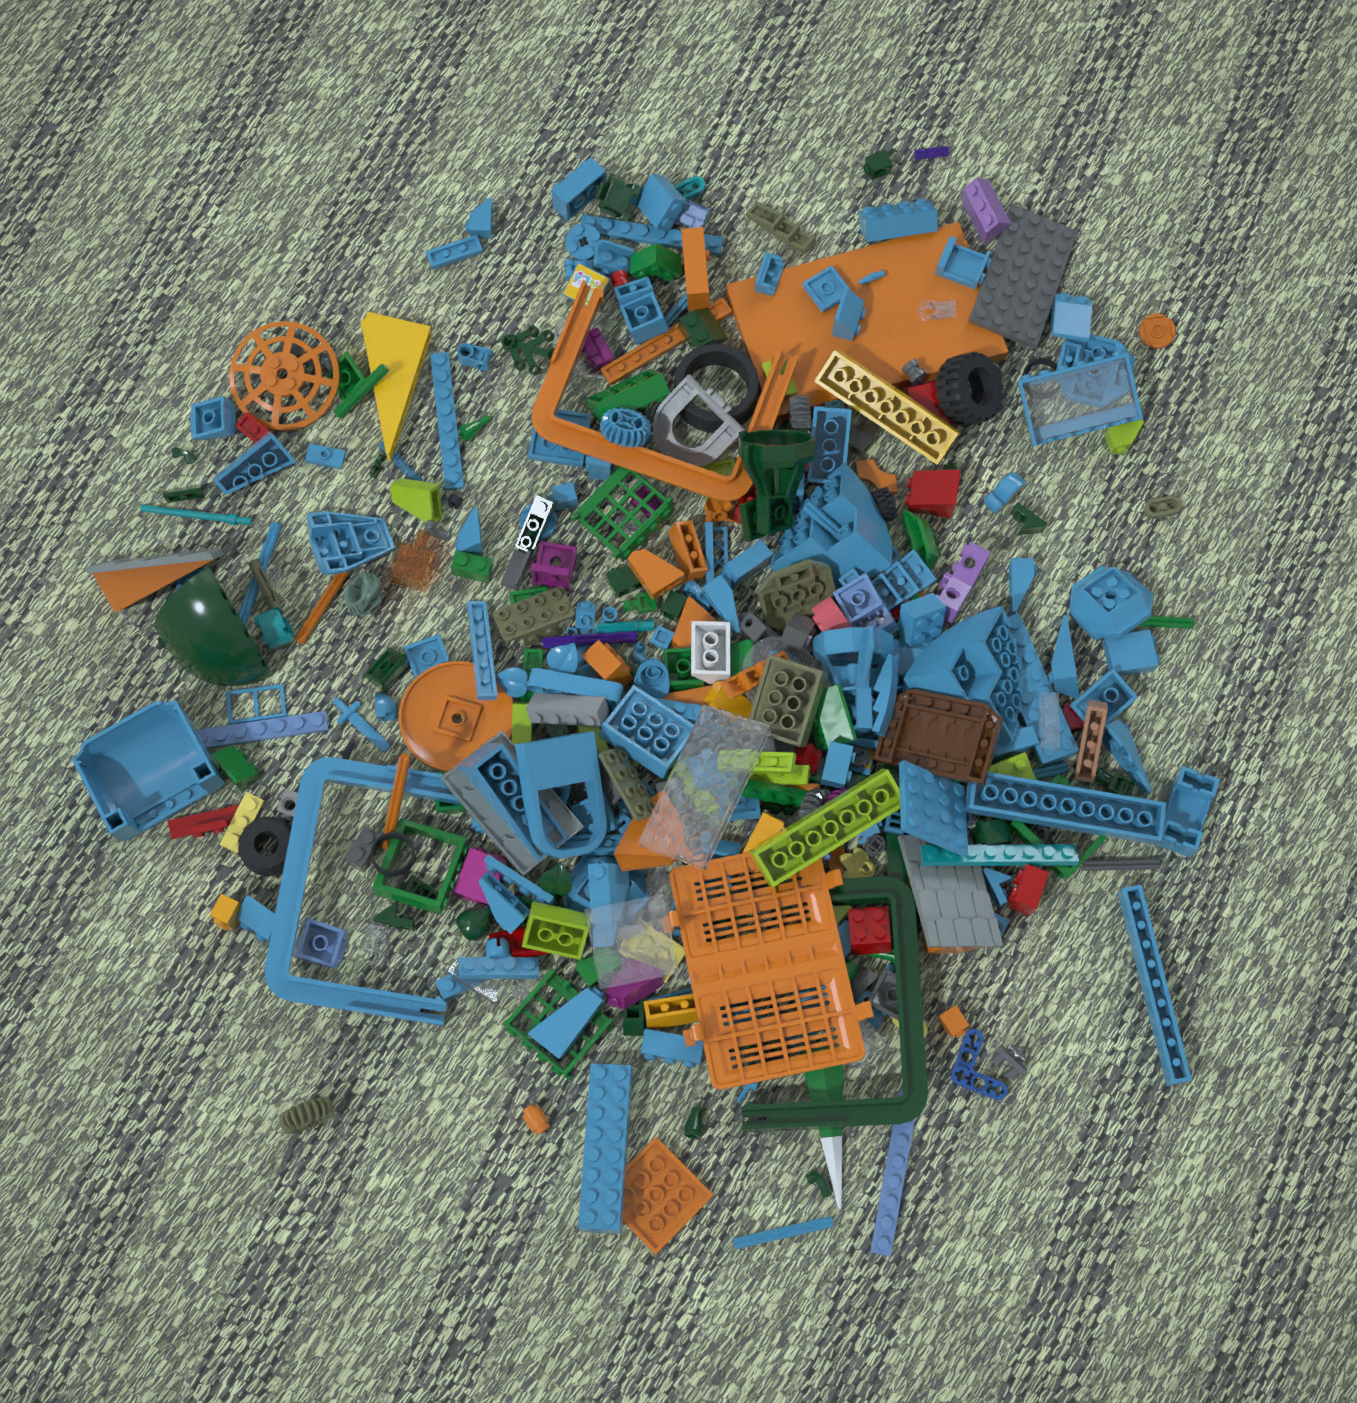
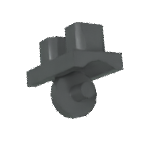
[991,1044,1028,1081]

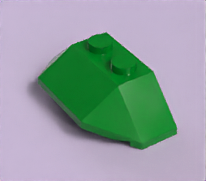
[901,510,941,572]

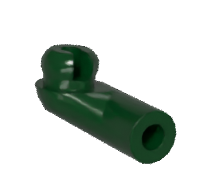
[806,1171,832,1198]

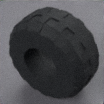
[238,816,292,877]

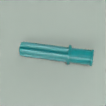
[597,619,654,634]

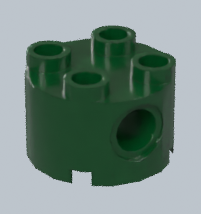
[971,818,1014,845]

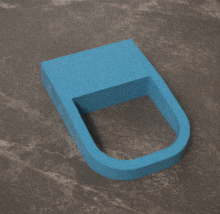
[515,732,607,858]

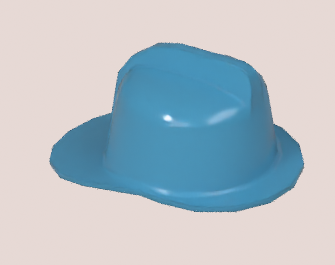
[637,657,670,699]

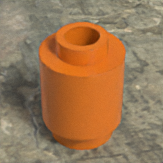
[522,1104,550,1136]

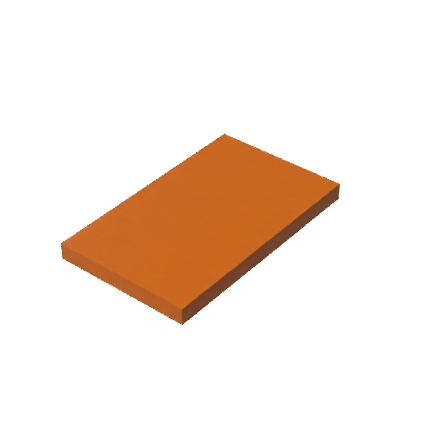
[725,222,1008,423]

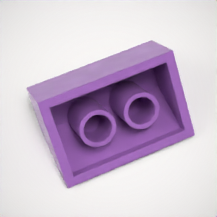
[961,178,1012,245]

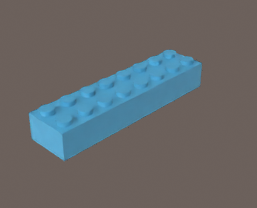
[1008,613,1079,768]
[578,1064,633,1234]

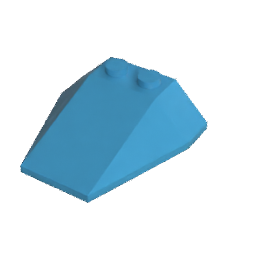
[307,511,395,575]

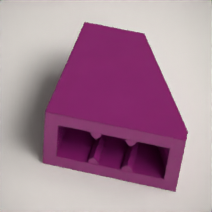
[606,957,664,1010]

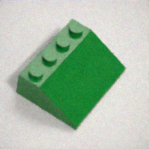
[583,369,670,423]

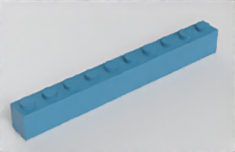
[1118,885,1192,1087]

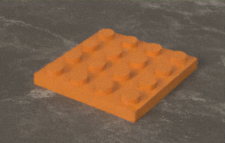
[623,1137,714,1255]

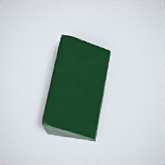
[163,485,204,503]

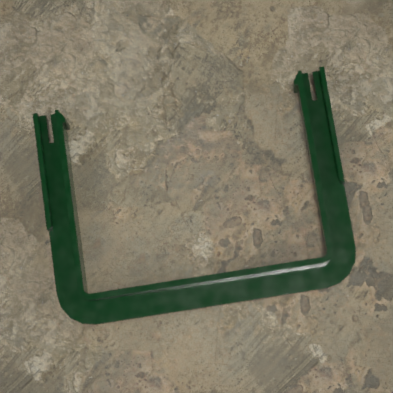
[732,876,928,1133]

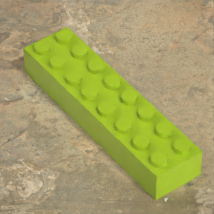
[749,769,900,887]

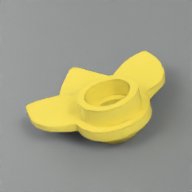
[838,847,876,879]

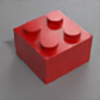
[1007,864,1049,916]
[848,906,891,955]

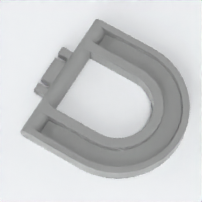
[653,374,745,467]

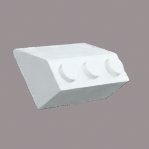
[691,621,730,684]

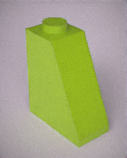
[390,478,442,523]

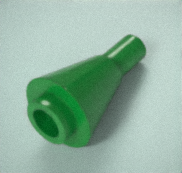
[459,415,491,441]

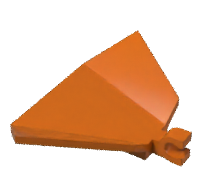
[614,789,696,871]

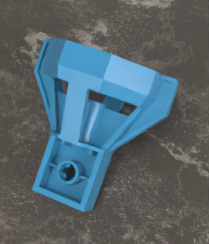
[813,626,900,736]

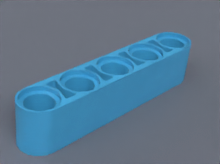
[527,668,623,707]

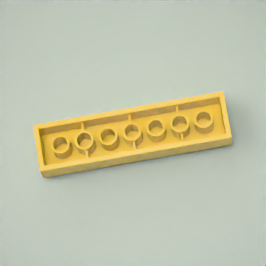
[814,349,961,465]

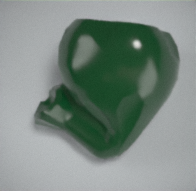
[455,905,498,941]

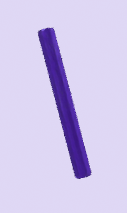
[542,631,637,648]

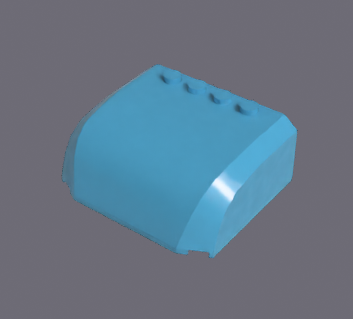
[72,700,225,842]

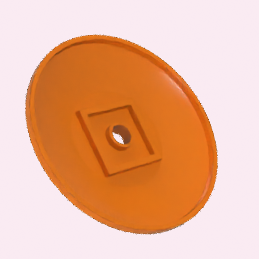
[399,661,513,772]

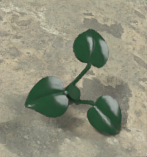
[518,862,593,940]

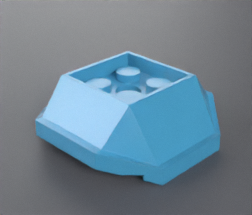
[1056,334,1136,409]
[1069,566,1153,640]
[563,855,649,928]

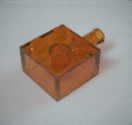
[388,530,437,592]

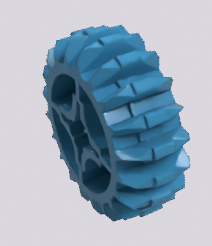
[600,407,651,448]

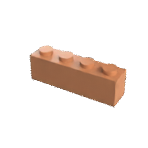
[1074,700,1108,783]

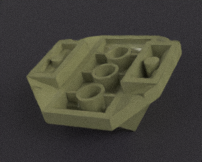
[757,559,836,633]

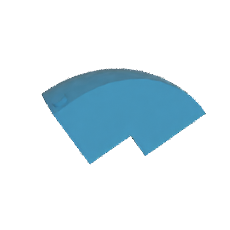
[770,463,892,589]
[904,606,1023,742]

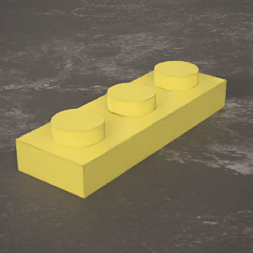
[219,792,265,853]

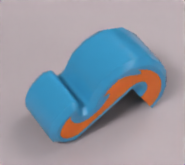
[984,472,1027,514]

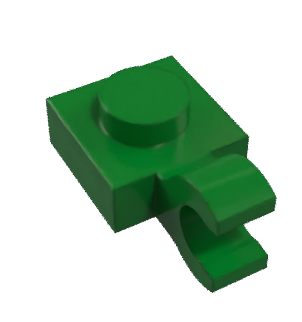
[623,592,658,614]

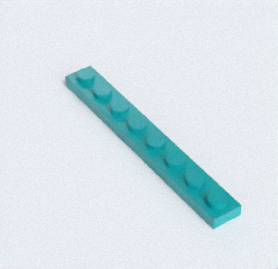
[920,844,1079,866]

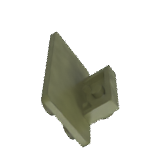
[493,586,575,647]
[599,748,658,822]

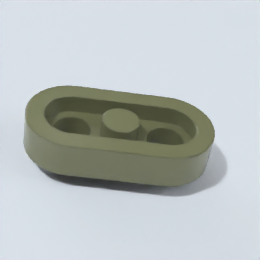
[1144,495,1182,519]

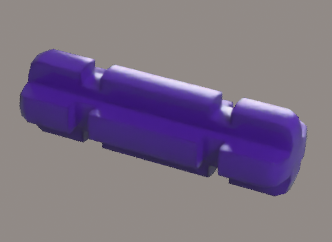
[914,146,949,160]

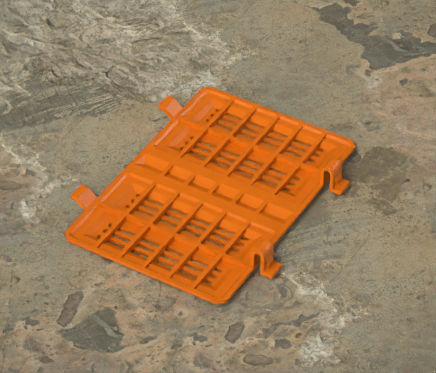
[660,852,874,1090]

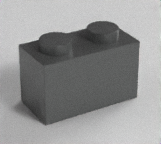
[780,612,817,651]
[344,825,381,873]

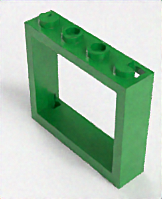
[1009,774,1107,880]
[372,818,470,915]

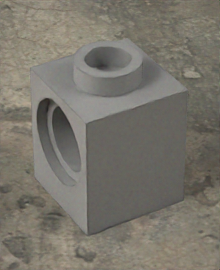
[277,789,298,822]

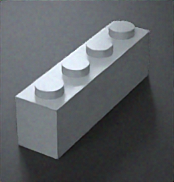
[526,693,609,727]

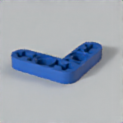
[951,1029,1008,1101]

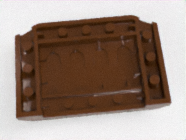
[873,689,1004,785]

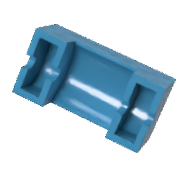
[1156,766,1220,858]

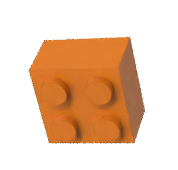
[582,640,634,688]

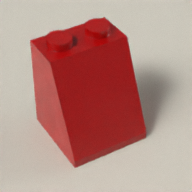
[899,380,952,424]
[905,470,961,518]

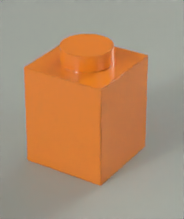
[937,1005,969,1039]

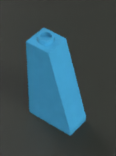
[528,987,606,1059]

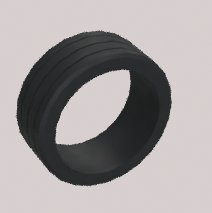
[674,343,759,433]

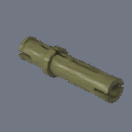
[247,558,283,610]

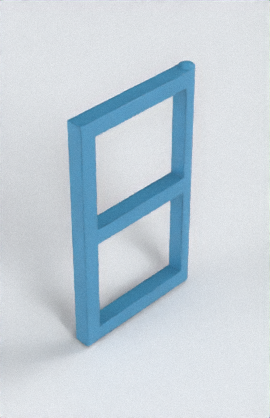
[226,684,287,725]

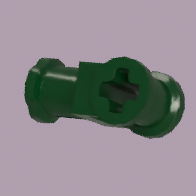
[1094,767,1135,796]

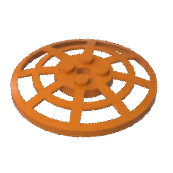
[229,321,340,431]

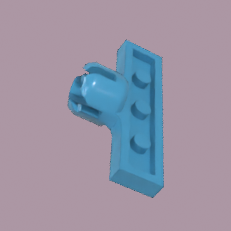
[458,938,539,979]

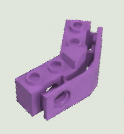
[936,542,991,626]

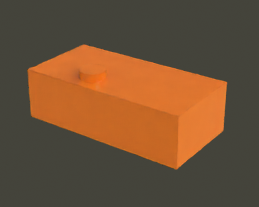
[681,227,710,311]

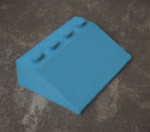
[598,685,698,779]

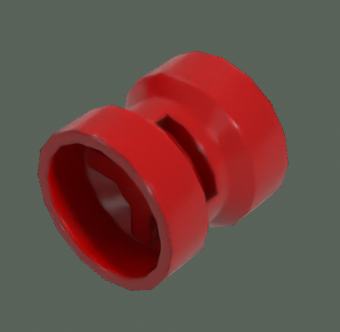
[610,270,630,287]

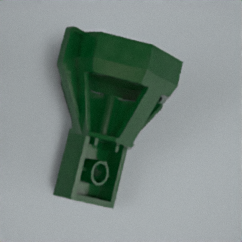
[738,429,815,535]

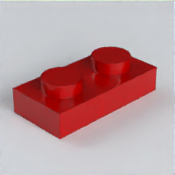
[235,412,275,443]

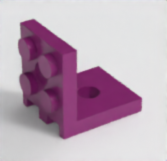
[530,541,578,591]

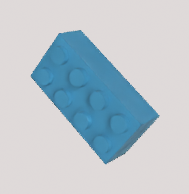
[858,198,938,242]
[807,406,852,483]

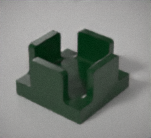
[595,173,643,221]

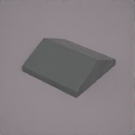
[868,968,899,1021]

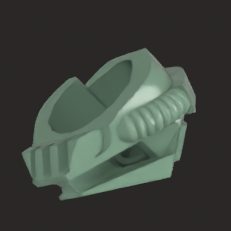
[344,571,382,617]

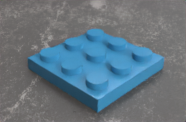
[528,409,592,468]

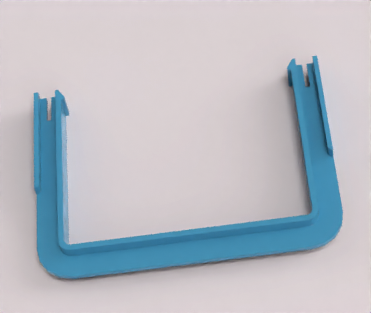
[265,757,462,1026]

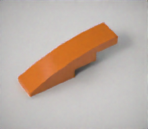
[720,651,790,700]

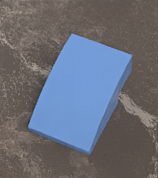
[833,573,898,632]

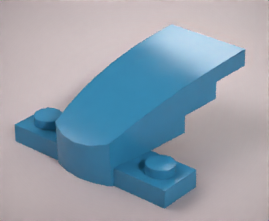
[838,549,937,635]

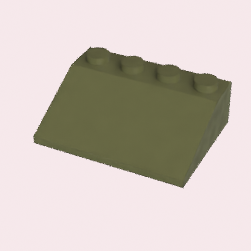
[746,654,829,747]

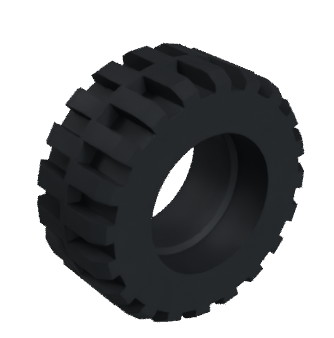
[935,352,1004,426]

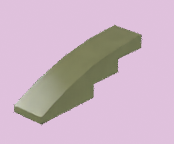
[746,201,816,254]

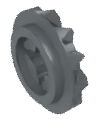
[849,744,870,768]

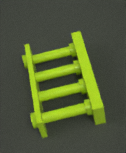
[718,751,810,785]

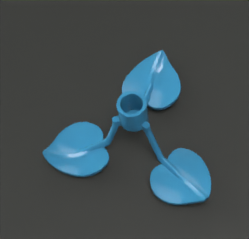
[496,643,578,727]

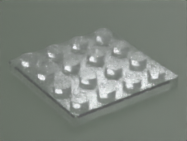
[584,894,679,989]

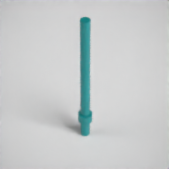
[140,504,252,525]

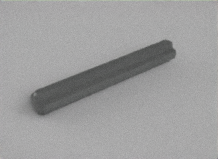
[1082,858,1160,871]

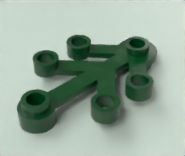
[502,325,556,376]

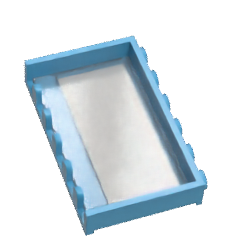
[1017,351,1143,446]

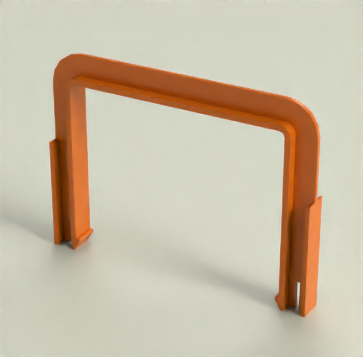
[531,280,800,502]

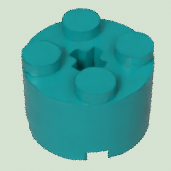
[254,606,295,650]

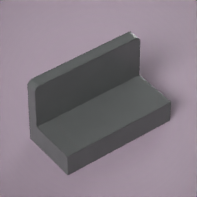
[501,550,532,591]

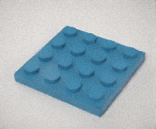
[899,760,968,856]

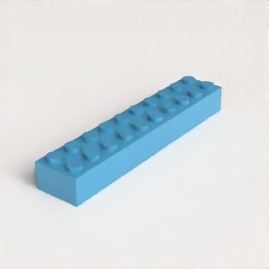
[965,772,1166,845]

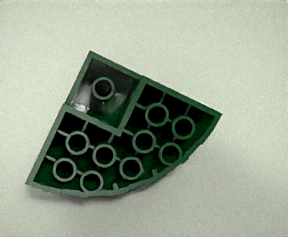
[155,567,273,686]

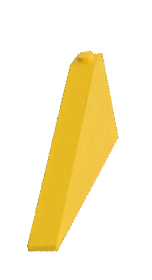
[360,312,432,462]

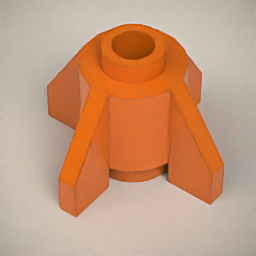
[704,497,734,524]

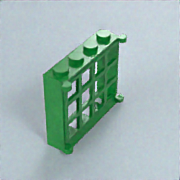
[572,466,675,562]
[503,968,614,1081]

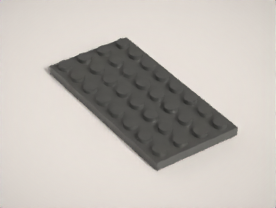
[968,204,1078,350]

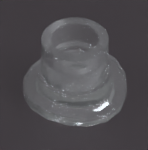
[618,508,643,535]

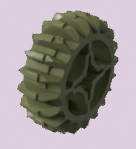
[279,1097,335,1134]

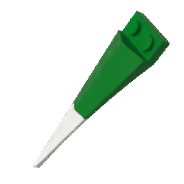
[800,1044,843,1209]

